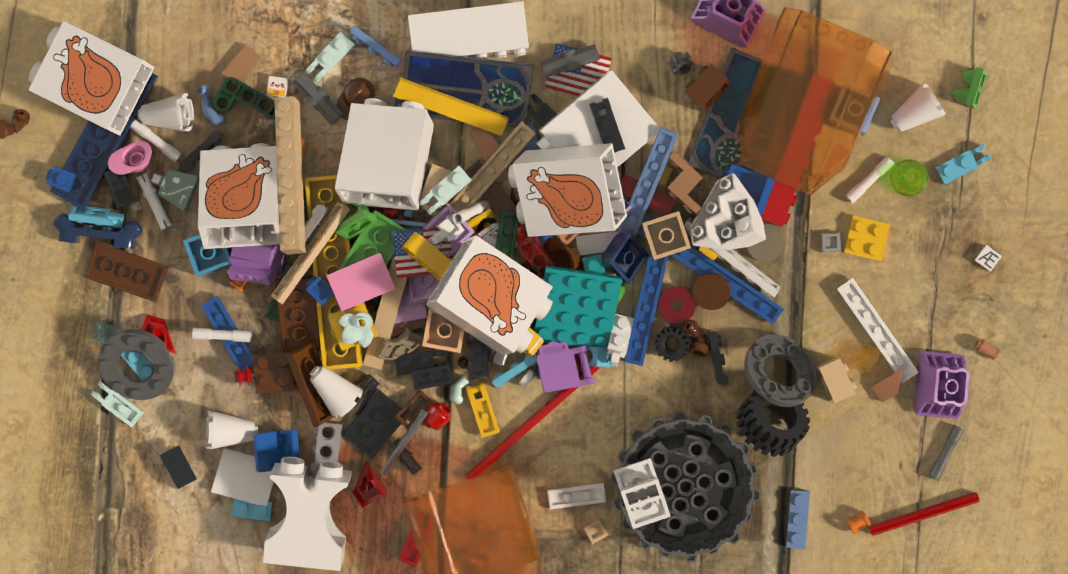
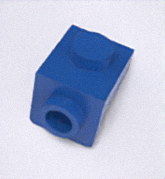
[46,166,76,193]
[306,276,334,306]

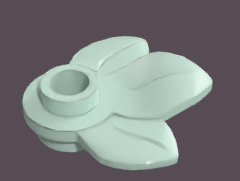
[338,312,373,348]

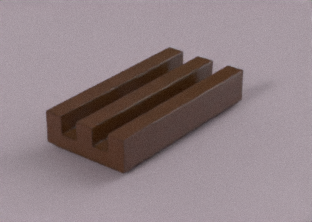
[394,390,433,430]

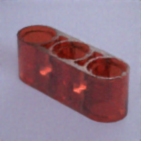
[516,232,557,278]

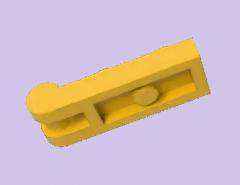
[466,381,500,438]

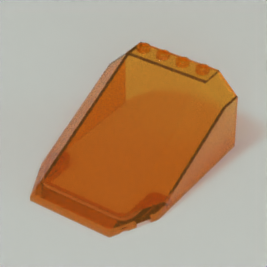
[739,7,894,195]

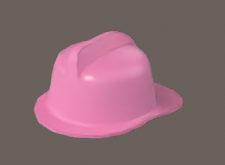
[108,141,152,175]

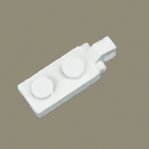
[607,314,634,367]

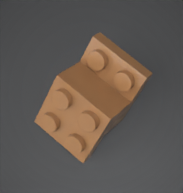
[668,150,703,213]

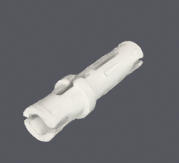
[136,173,172,230]

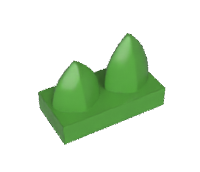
[952,67,987,109]
[335,204,377,240]

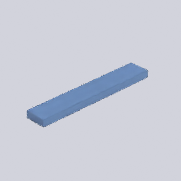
[617,126,679,238]

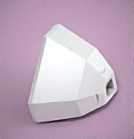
[690,173,766,250]

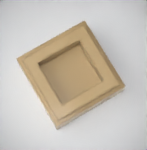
[582,518,608,544]

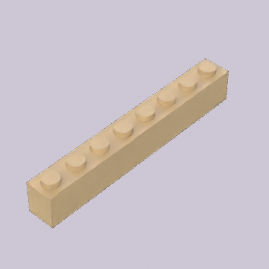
[274,96,306,255]

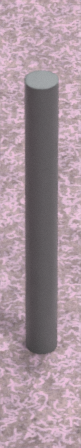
[380,408,429,476]

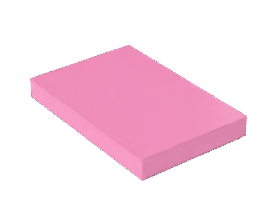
[326,253,396,311]

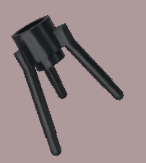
[349,374,379,416]

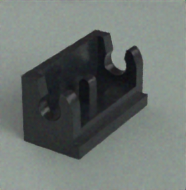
[103,170,136,211]
[412,364,454,390]
[160,445,197,489]

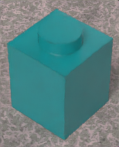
[582,254,605,274]

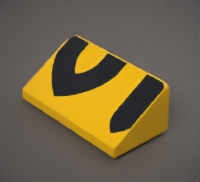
[466,209,497,238]

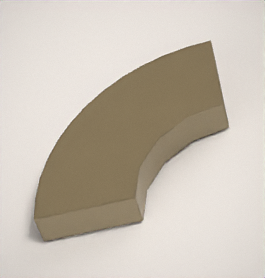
[374,328,424,360]

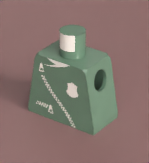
[151,169,200,211]

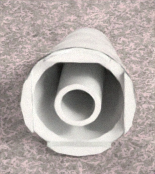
[891,82,946,132]
[138,93,194,132]
[310,366,363,418]
[206,411,258,449]

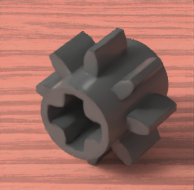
[668,51,694,75]

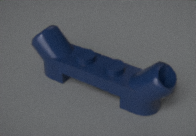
[53,213,143,249]

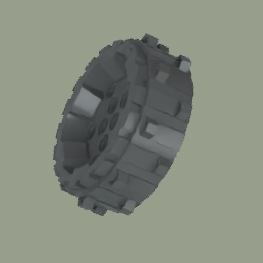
[610,411,761,563]

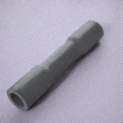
[928,425,964,481]

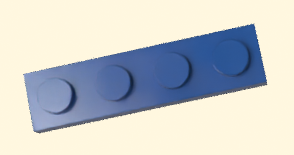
[201,296,253,371]

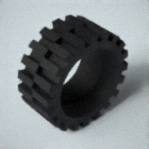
[736,384,810,457]

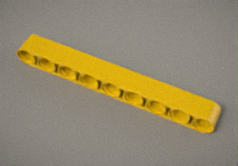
[402,232,544,357]

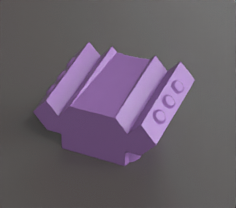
[690,0,766,47]
[227,244,284,285]
[913,351,970,419]

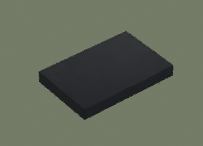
[343,390,407,459]

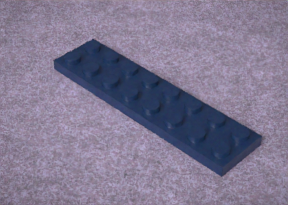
[50,73,159,210]

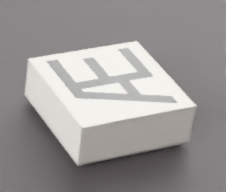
[974,245,1002,272]

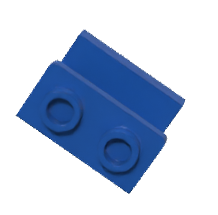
[722,164,775,216]

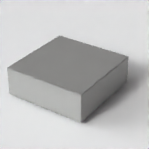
[820,232,841,253]

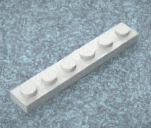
[684,217,781,297]
[837,278,919,383]

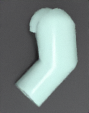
[450,375,469,404]

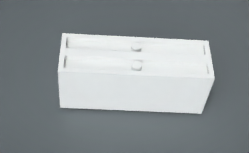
[408,1,529,68]

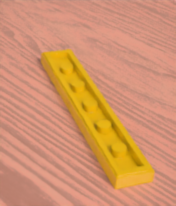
[393,77,509,136]

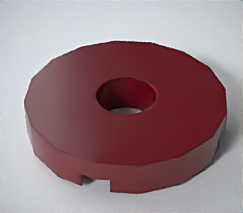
[658,286,696,324]

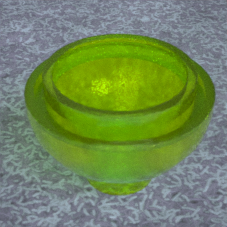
[890,159,928,197]

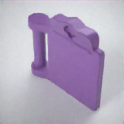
[536,341,595,393]

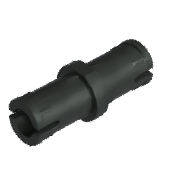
[389,438,422,475]

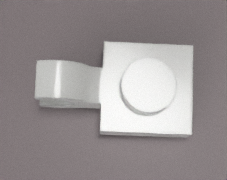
[428,214,464,245]

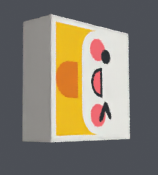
[266,76,289,97]

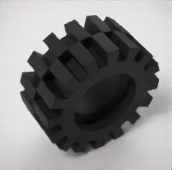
[654,325,691,362]

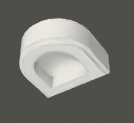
[519,368,536,387]

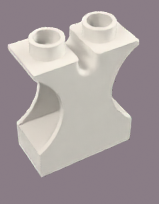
[263,457,352,571]

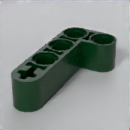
[213,77,275,120]

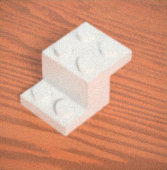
[613,458,671,529]

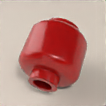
[423,402,451,430]

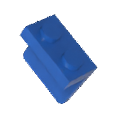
[253,429,300,473]

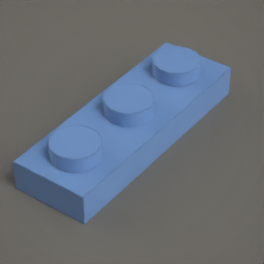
[350,26,402,68]
[785,490,810,549]

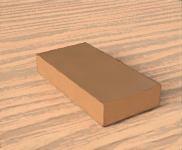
[222,44,261,86]

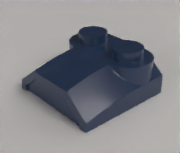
[602,231,649,285]

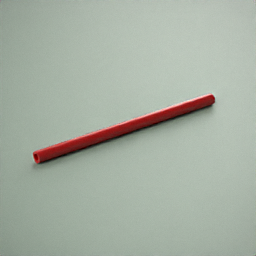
[464,366,600,482]

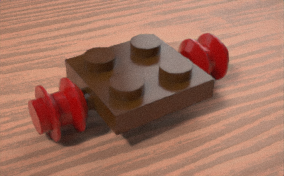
[234,352,295,394]

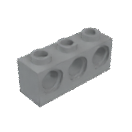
[310,422,343,479]

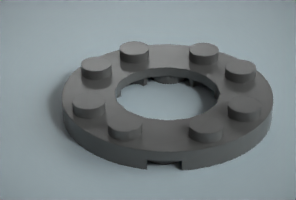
[98,329,175,400]
[744,334,818,407]

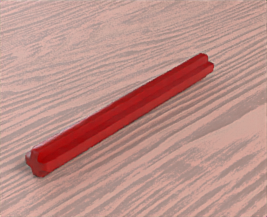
[869,492,980,536]

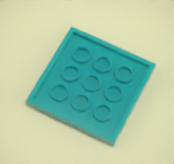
[534,266,622,348]

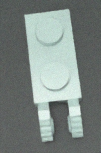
[305,31,355,82]
[419,166,472,214]
[91,381,144,427]

